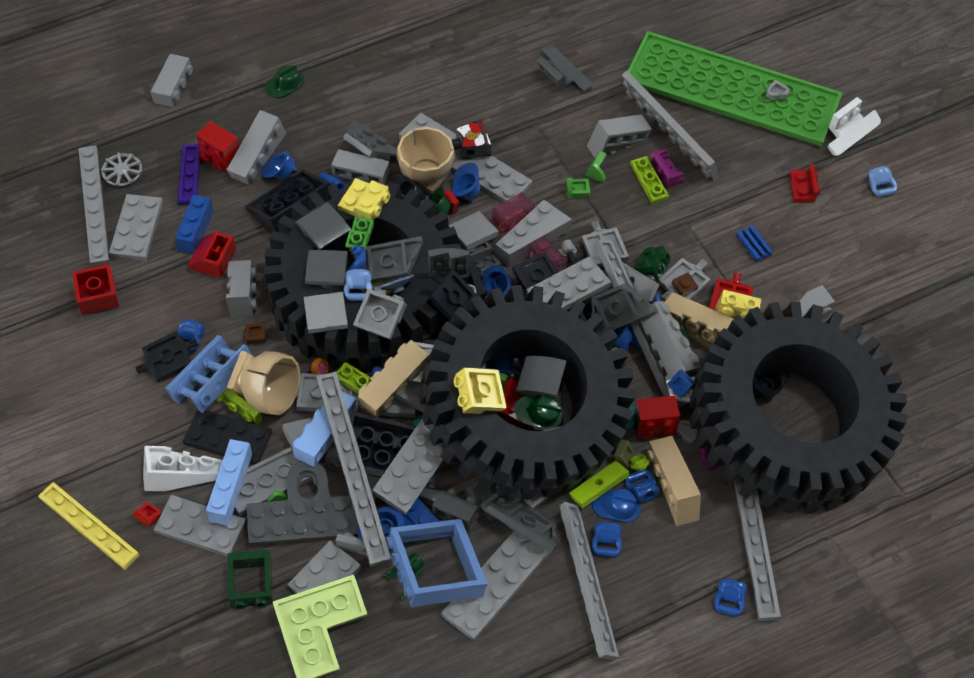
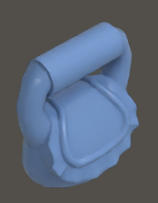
[868,166,897,197]
[344,269,373,301]

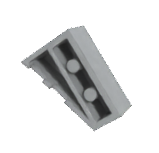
[587,114,652,158]
[226,260,257,319]

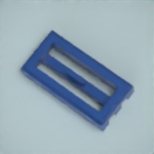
[736,225,773,262]

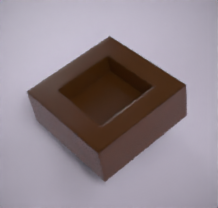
[671,272,699,297]
[245,322,266,344]

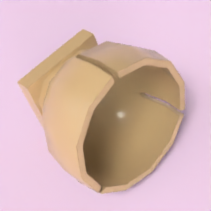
[396,127,455,194]
[227,351,301,415]

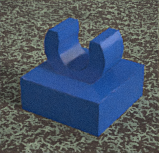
[667,369,695,398]

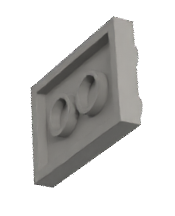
[287,541,361,594]

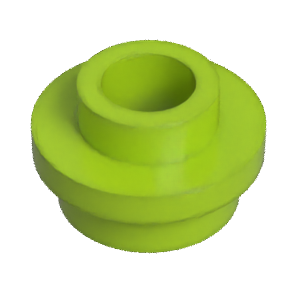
[629,454,650,471]

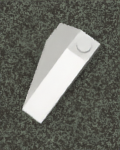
[143,446,223,491]

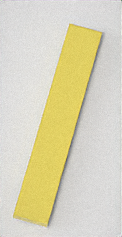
[38,482,140,570]

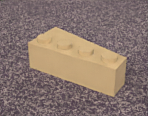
[664,292,734,349]
[357,340,429,417]
[647,436,701,526]

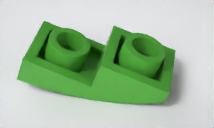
[345,217,374,249]

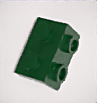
[633,246,670,281]

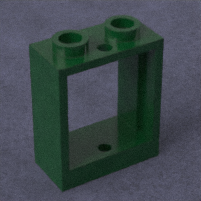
[227,550,273,609]

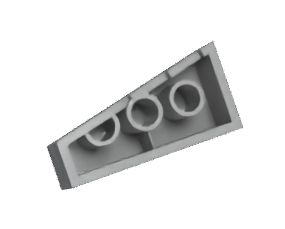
[227,110,286,185]
[495,200,572,267]
[639,301,700,380]

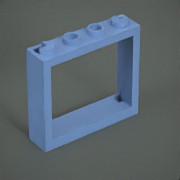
[386,519,487,607]

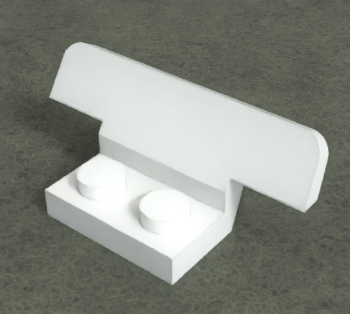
[827,97,881,156]

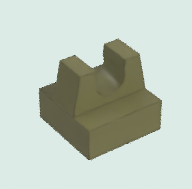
[609,440,635,468]

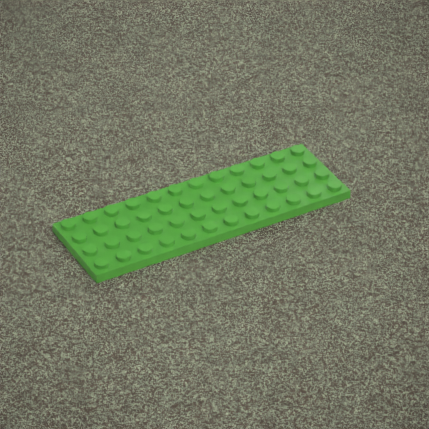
[623,31,843,147]

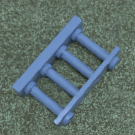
[165,335,253,413]

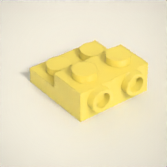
[338,178,390,220]
[715,290,761,319]
[454,368,507,414]

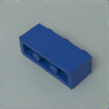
[175,195,213,254]

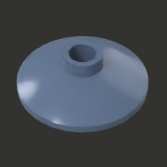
[377,274,414,293]

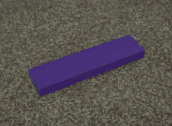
[178,144,201,205]

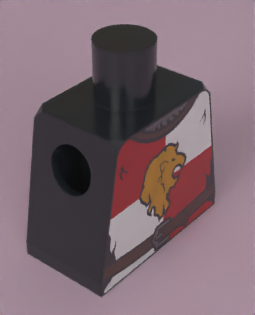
[451,119,491,158]

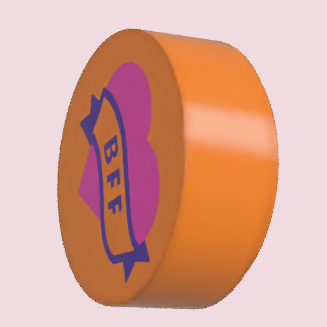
[311,358,329,375]

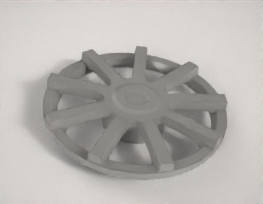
[101,152,142,186]

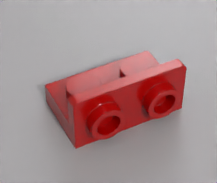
[789,164,820,203]

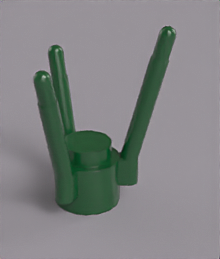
[382,553,425,601]

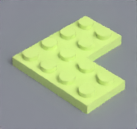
[273,574,367,678]

